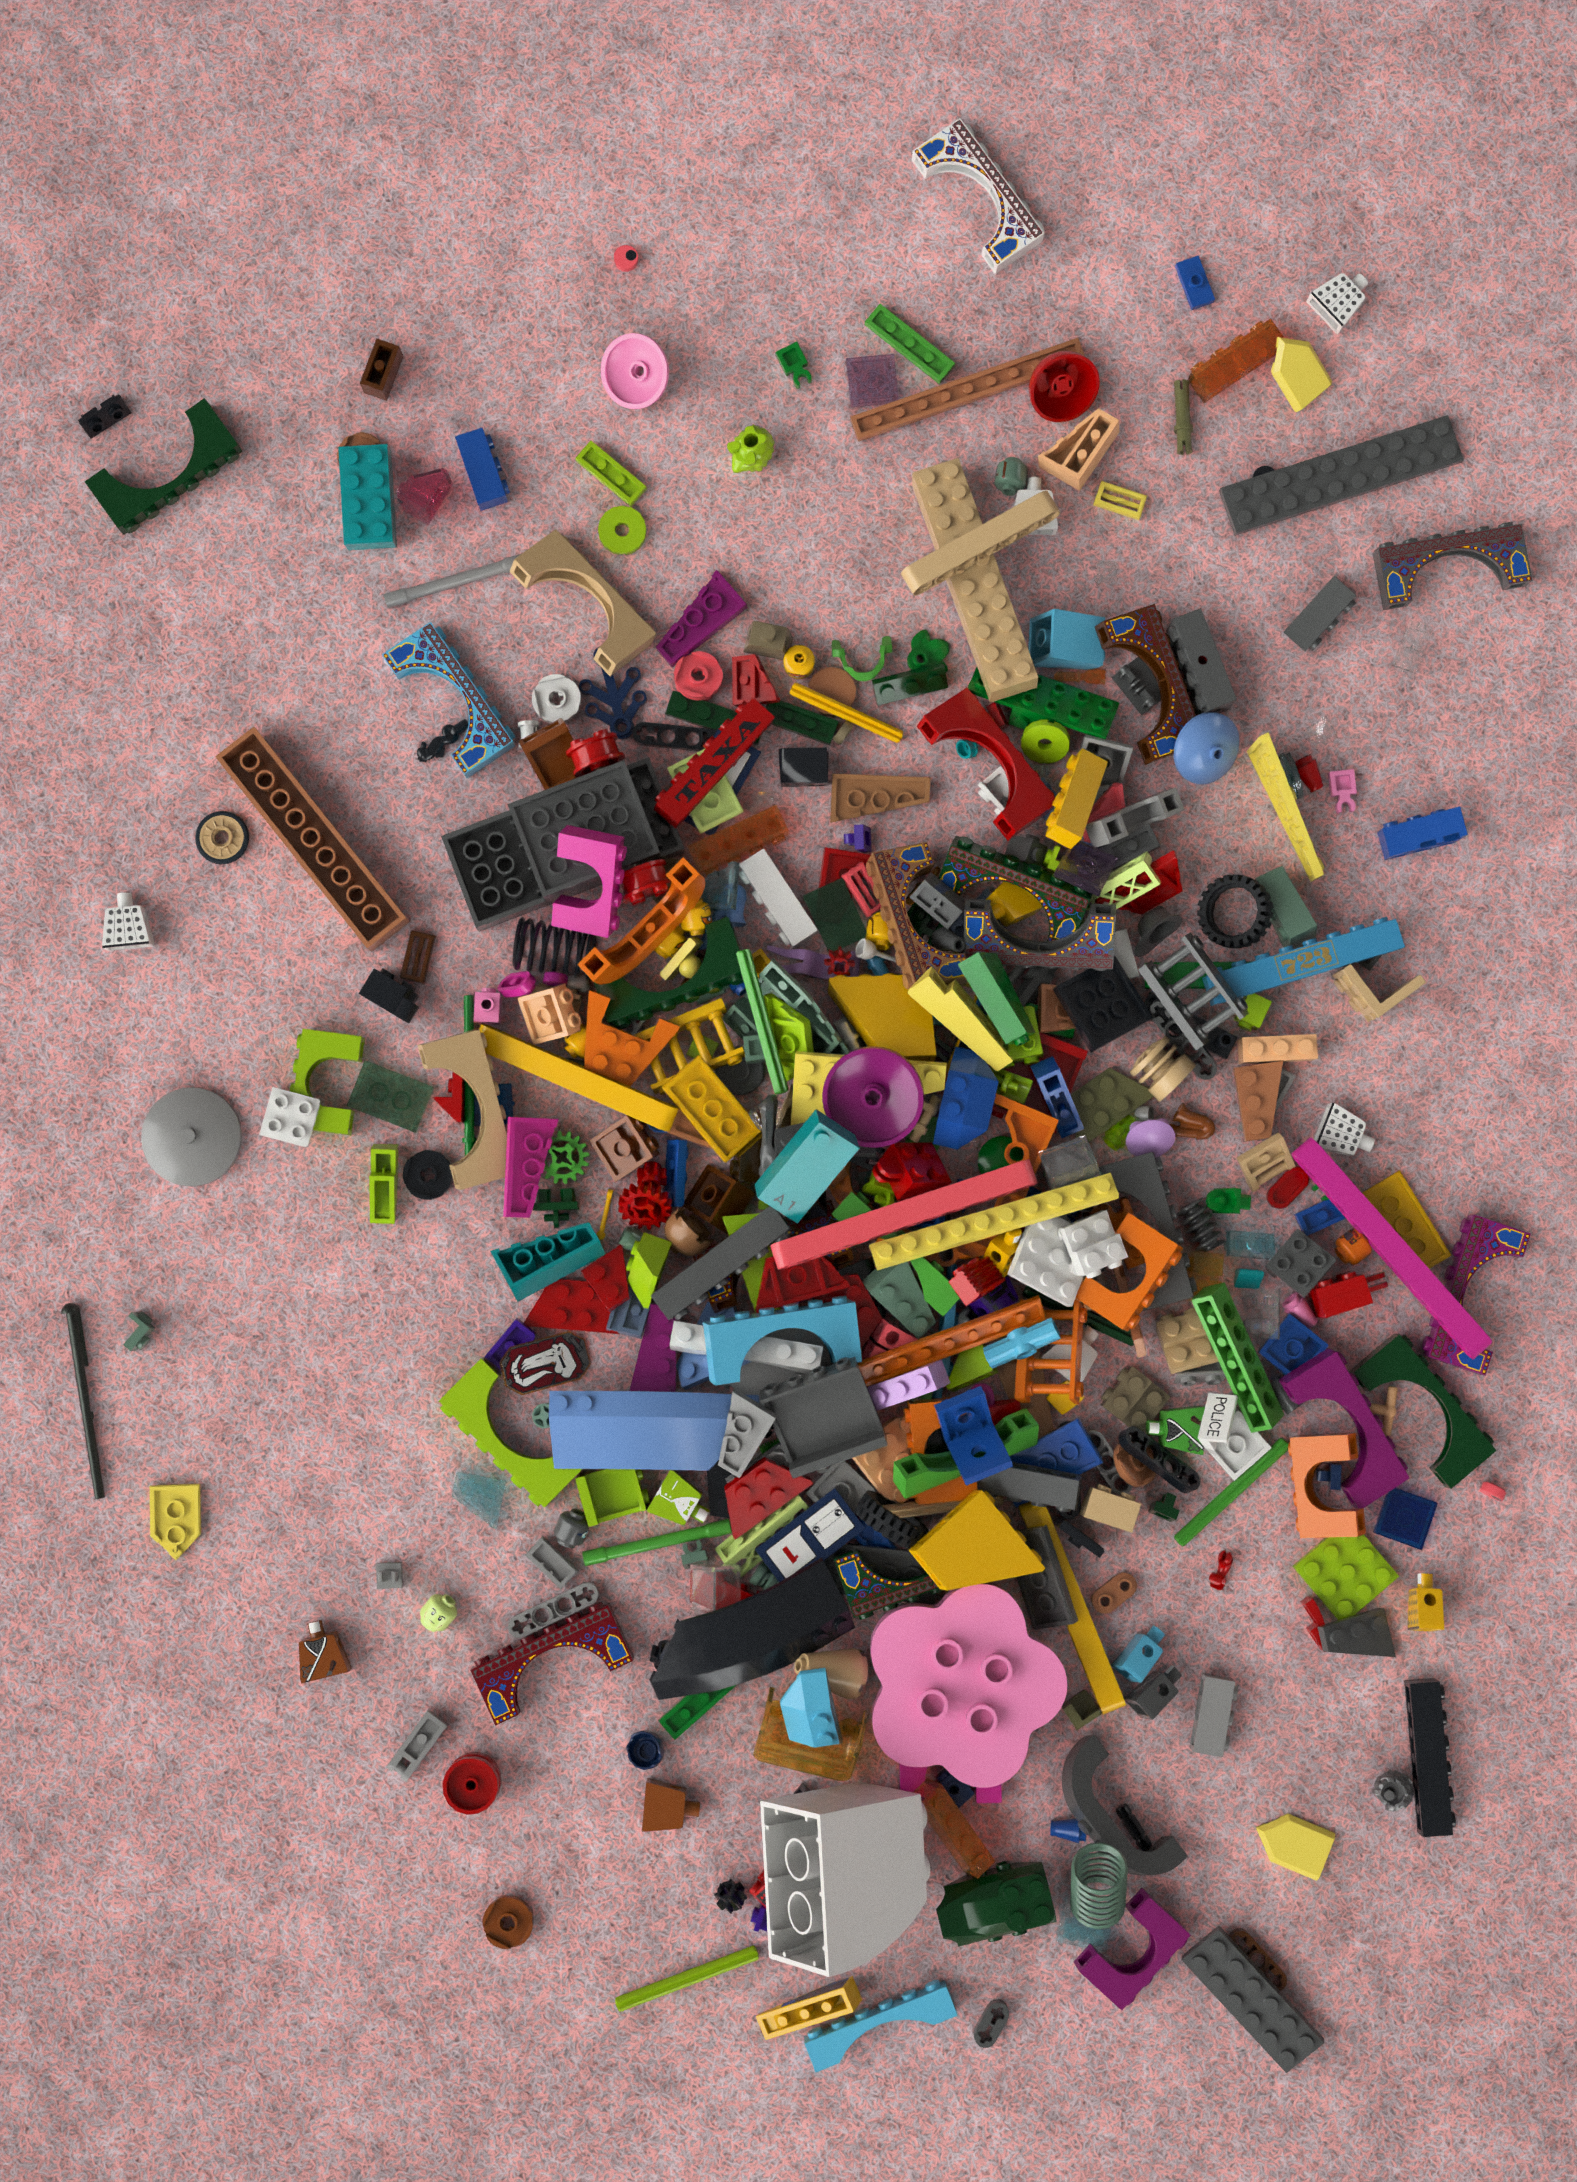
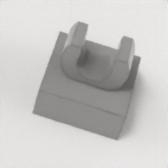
[376,1562,403,1589]

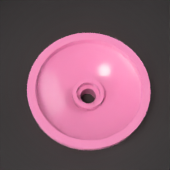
[601,333,669,409]

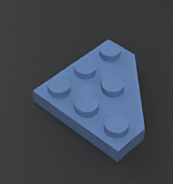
[676,1302,752,1390]

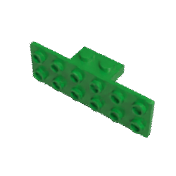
[968,667,1119,739]

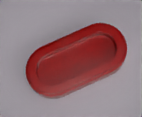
[1266,1166,1309,1209]

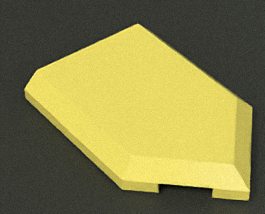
[1271,337,1332,412]
[149,1484,201,1560]
[1256,1813,1335,1881]

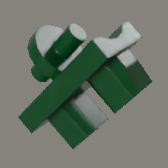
[533,1188,580,1228]

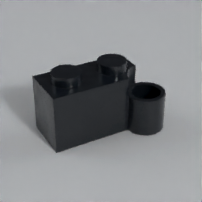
[359,968,419,1024]

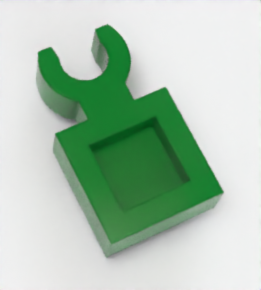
[775,341,812,389]

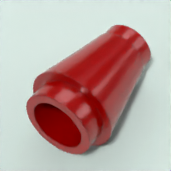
[1295,754,1324,793]

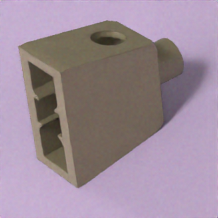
[743,621,793,660]

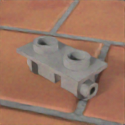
[1174,1362,1225,1386]

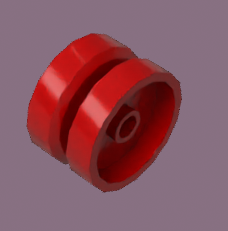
[442,1752,502,1815]

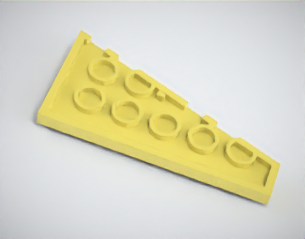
[1246,732,1324,882]
[791,1051,947,1125]

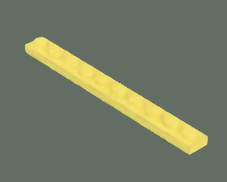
[869,1173,1119,1270]

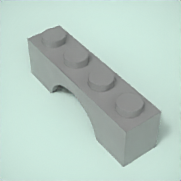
[1086,787,1184,848]

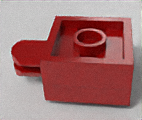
[872,1142,952,1201]
[1308,1271,1388,1318]

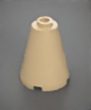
[794,1648,868,1699]

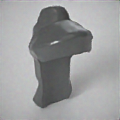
[758,1094,778,1177]

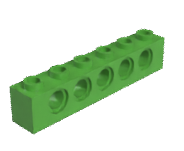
[1191,1282,1284,1433]

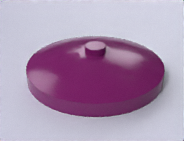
[822,1046,924,1148]

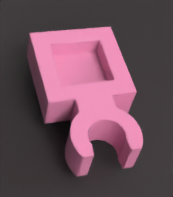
[1328,769,1357,814]

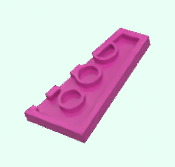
[503,1117,559,1218]

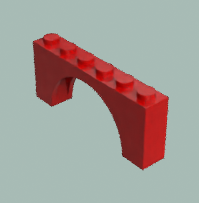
[917,688,1055,841]

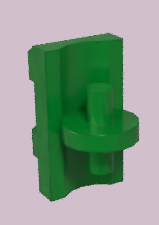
[1206,1188,1251,1214]

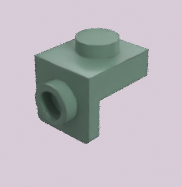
[123,1311,155,1351]

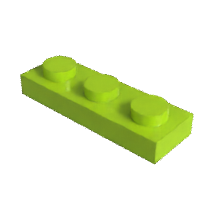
[575,440,647,507]

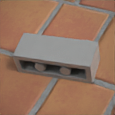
[1189,1673,1238,1757]

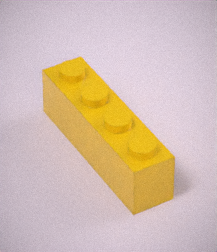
[1045,748,1108,849]

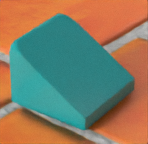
[1234,1268,1264,1290]

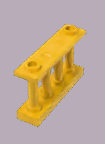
[634,998,745,1095]

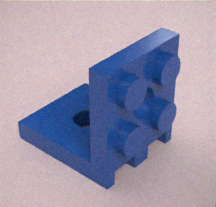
[934,1386,1013,1486]

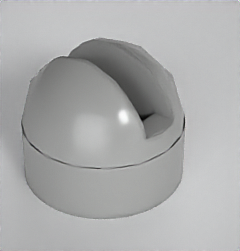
[1134,1105,1154,1122]

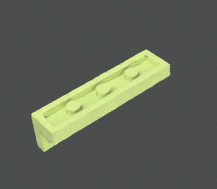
[1079,851,1161,928]
[715,1494,809,1579]

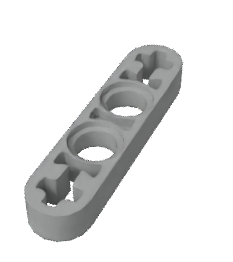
[508,1582,599,1638]

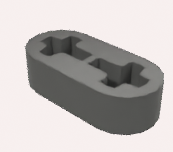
[973,1999,1009,2048]

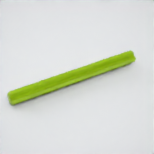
[615,1945,759,2012]

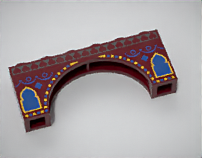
[470,1601,634,1726]

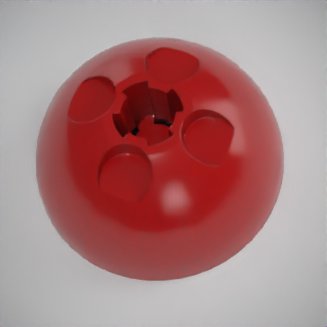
[1029,351,1100,422]

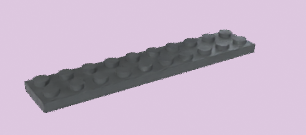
[1219,415,1464,536]

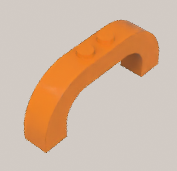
[577,857,705,985]

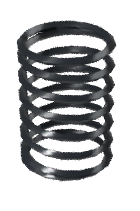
[512,917,597,980]

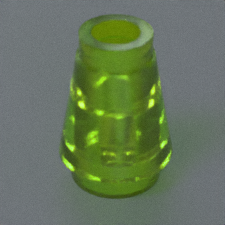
[1103,1115,1136,1151]

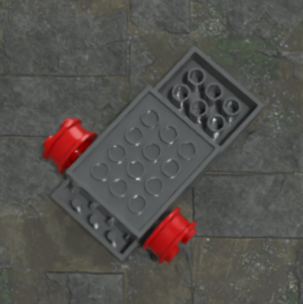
[441,729,685,932]

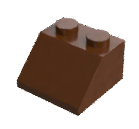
[683,1164,755,1234]

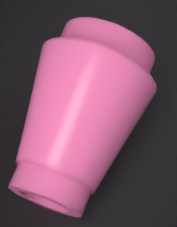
[1282,1292,1318,1329]

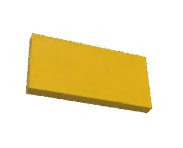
[661,1055,762,1163]
[1362,1170,1452,1269]

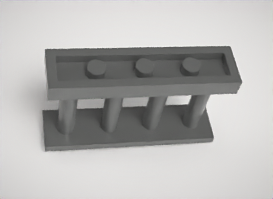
[1138,932,1249,1051]

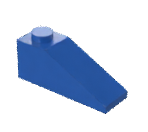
[1030,1056,1084,1138]

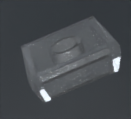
[1038,1135,1100,1190]
[690,1564,741,1616]

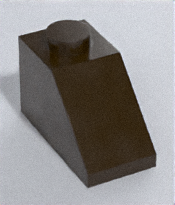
[729,1132,762,1182]

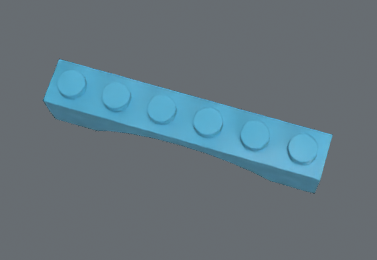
[804,1980,958,2073]

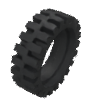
[1197,874,1274,948]
[854,1490,929,1550]

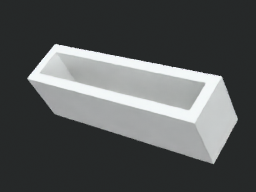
[738,848,818,949]

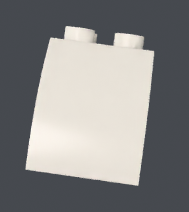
[760,1781,930,1977]

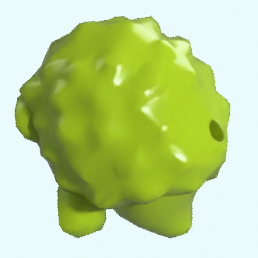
[727,424,775,473]

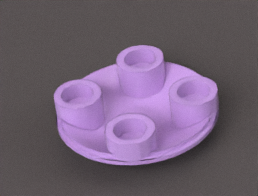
[1126,1118,1175,1157]

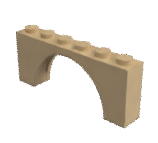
[510,529,657,677]

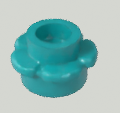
[956,739,978,759]

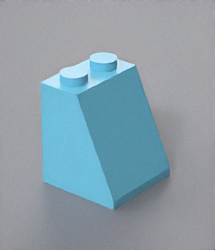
[1028,609,1105,670]

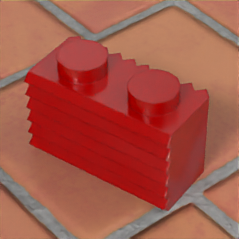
[948,1256,1005,1306]

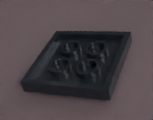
[1052,955,1153,1053]

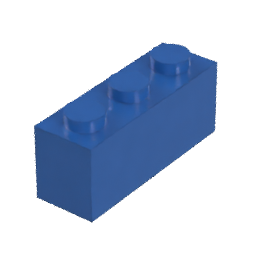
[455,427,510,511]

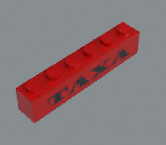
[653,698,775,829]

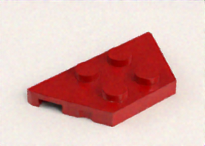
[1095,850,1183,915]
[755,1256,850,1313]
[813,1273,882,1348]
[524,1279,619,1334]
[724,1457,813,1540]

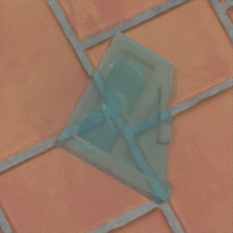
[701,861,740,911]

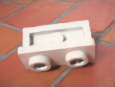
[978,766,1009,815]

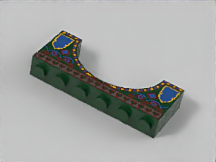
[939,836,1094,941]
[833,1549,944,1620]

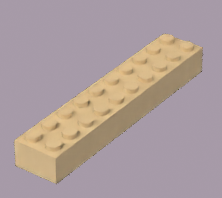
[912,458,1038,703]

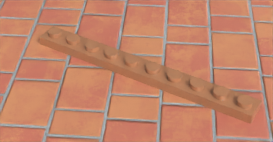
[850,338,1085,442]

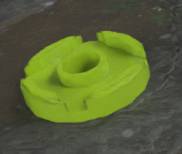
[598,506,647,555]
[1021,720,1070,764]

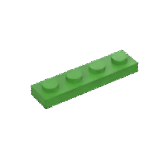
[864,304,955,385]

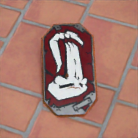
[499,1331,591,1395]

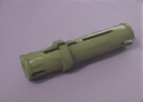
[1174,379,1193,455]

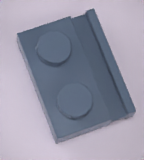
[606,1284,653,1339]

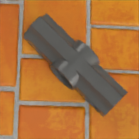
[1016,966,1059,1007]

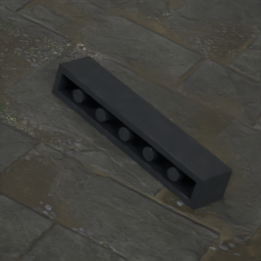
[1404,1678,1456,1837]

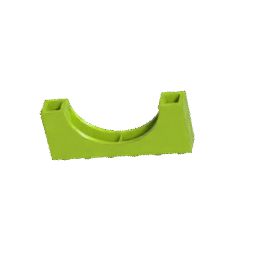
[439,1358,582,1508]

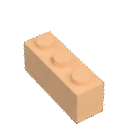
[1237,1034,1318,1064]

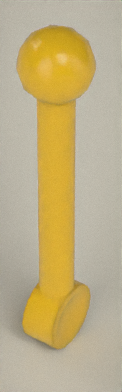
[596,1189,613,1240]

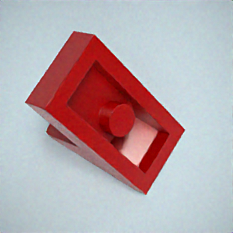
[432,1072,464,1123]

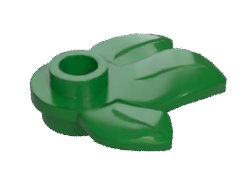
[907,630,950,672]

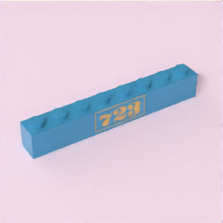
[1202,917,1405,1006]

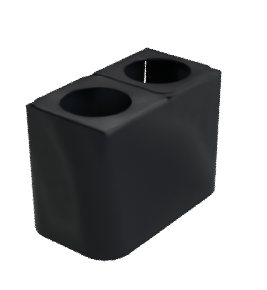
[778,747,829,787]

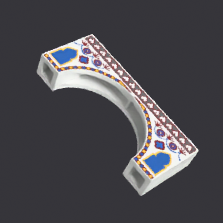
[912,118,1045,275]

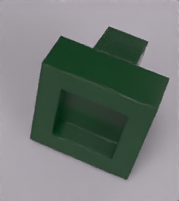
[1148,1492,1180,1522]

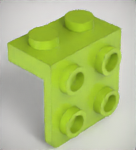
[986,1006,1043,1069]

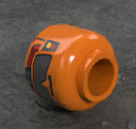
[1334,1228,1372,1265]

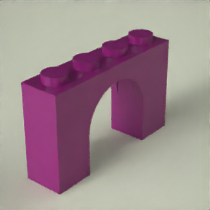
[1073,1887,1191,2010]

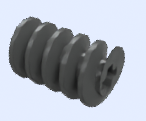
[1177,1197,1226,1252]

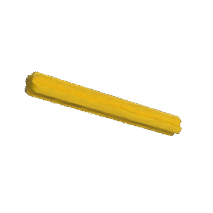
[790,683,903,743]

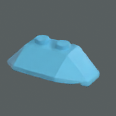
[780,1668,843,1748]

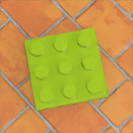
[1292,1534,1399,1620]

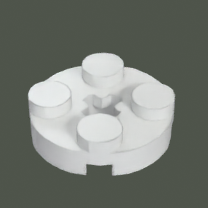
[532,674,581,723]

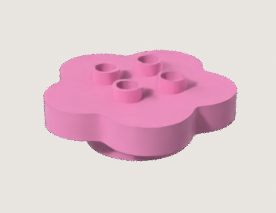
[870,1582,1067,1788]

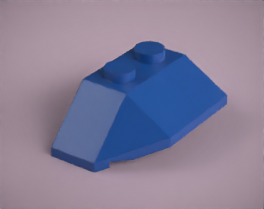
[933,1047,999,1150]

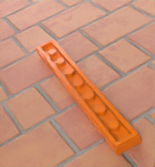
[858,1295,1047,1387]

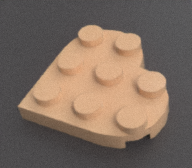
[852,1416,928,1503]

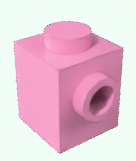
[474,988,502,1025]

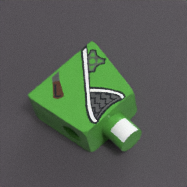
[1146,1406,1205,1455]

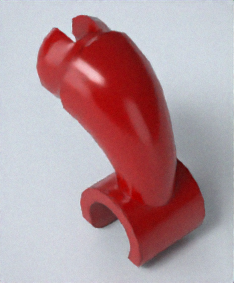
[1209,1550,1233,1590]

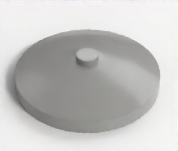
[141,1088,242,1186]

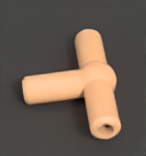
[1369,1386,1398,1436]

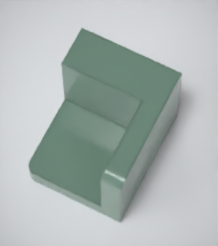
[743,1035,766,1064]

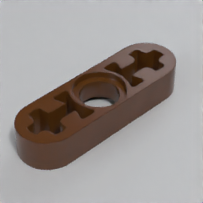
[1229,1928,1287,1991]

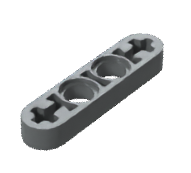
[1149,999,1217,1080]

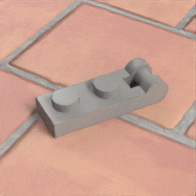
[386,1709,448,1782]

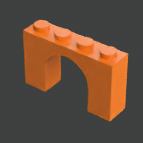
[1076,1213,1183,1332]
[903,1397,977,1505]
[1288,1432,1366,1538]

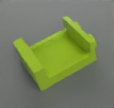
[575,1469,651,1527]

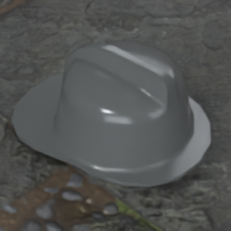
[1134,906,1182,957]

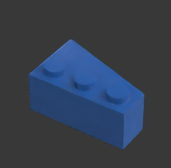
[1377,806,1468,860]

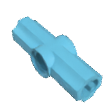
[983,1318,1061,1369]

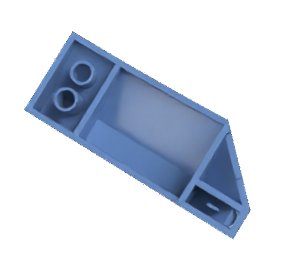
[549,1391,759,1471]

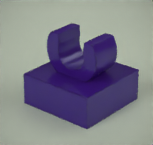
[844,824,872,853]

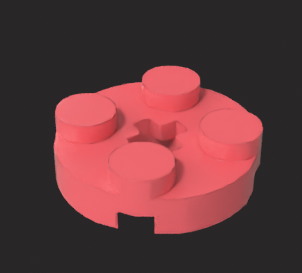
[674,651,723,701]

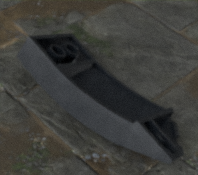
[649,1558,855,1700]

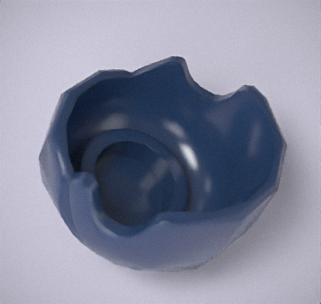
[626,1730,665,1770]

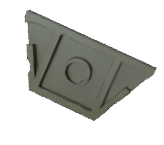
[1071,1067,1154,1149]

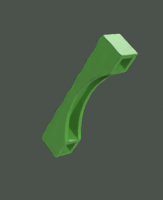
[832,1191,960,1316]
[893,1408,1039,1499]

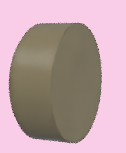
[832,720,853,745]

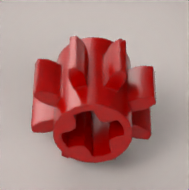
[824,946,855,976]
[637,1161,667,1188]

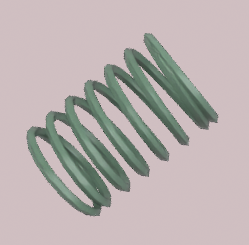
[1070,1842,1128,1929]

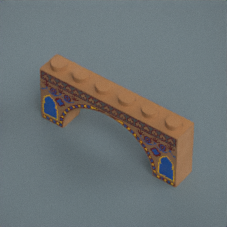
[866,842,968,997]

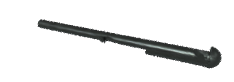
[61,1303,105,1499]

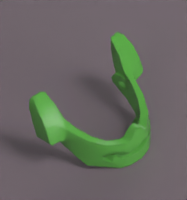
[831,636,893,681]

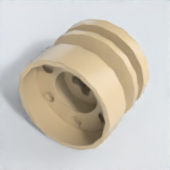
[1129,1036,1196,1102]

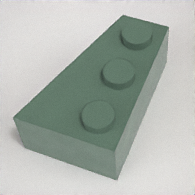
[1255,866,1317,949]
[862,1262,936,1339]

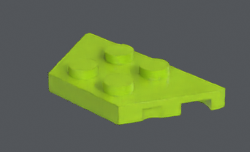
[763,993,814,1081]

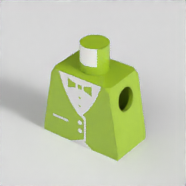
[647,1470,710,1525]

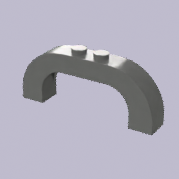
[1062,1735,1188,1875]

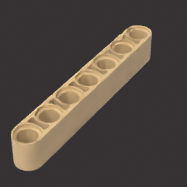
[901,491,1060,596]

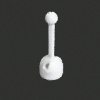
[855,938,896,962]

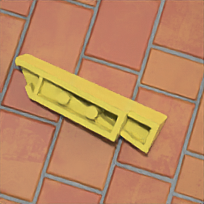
[908,967,1013,1071]

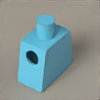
[1111,1625,1165,1683]

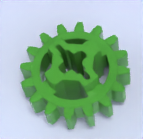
[544,1131,590,1185]

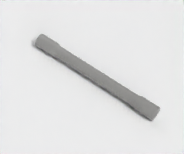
[383,554,521,608]

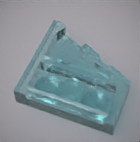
[452,1471,506,1529]

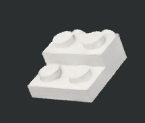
[1060,1210,1128,1278]

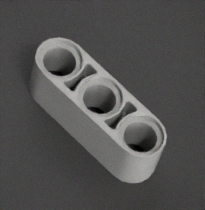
[1087,1429,1133,1495]

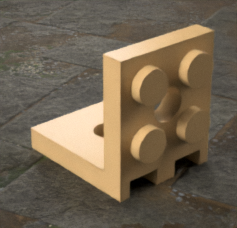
[1333,964,1426,1022]

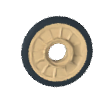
[195,811,249,864]

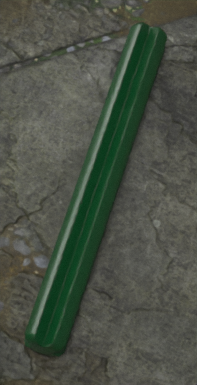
[1022,1285,1134,1346]

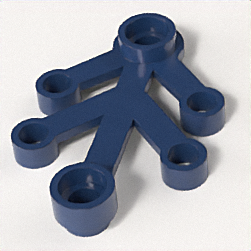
[579,647,647,740]

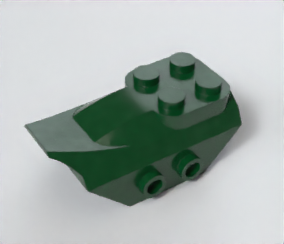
[936,1861,1057,1947]

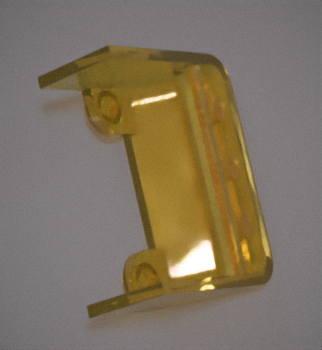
[753,1687,868,1781]

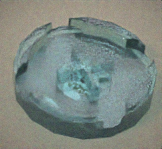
[1278,751,1304,800]

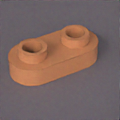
[1091,1572,1137,1614]

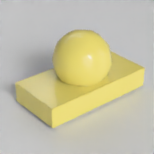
[660,937,704,981]

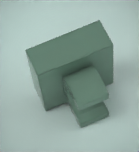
[681,1540,709,1569]

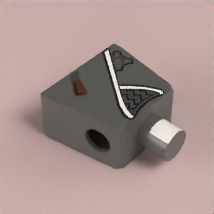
[1124,1665,1182,1720]

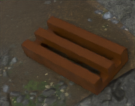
[400,930,436,984]

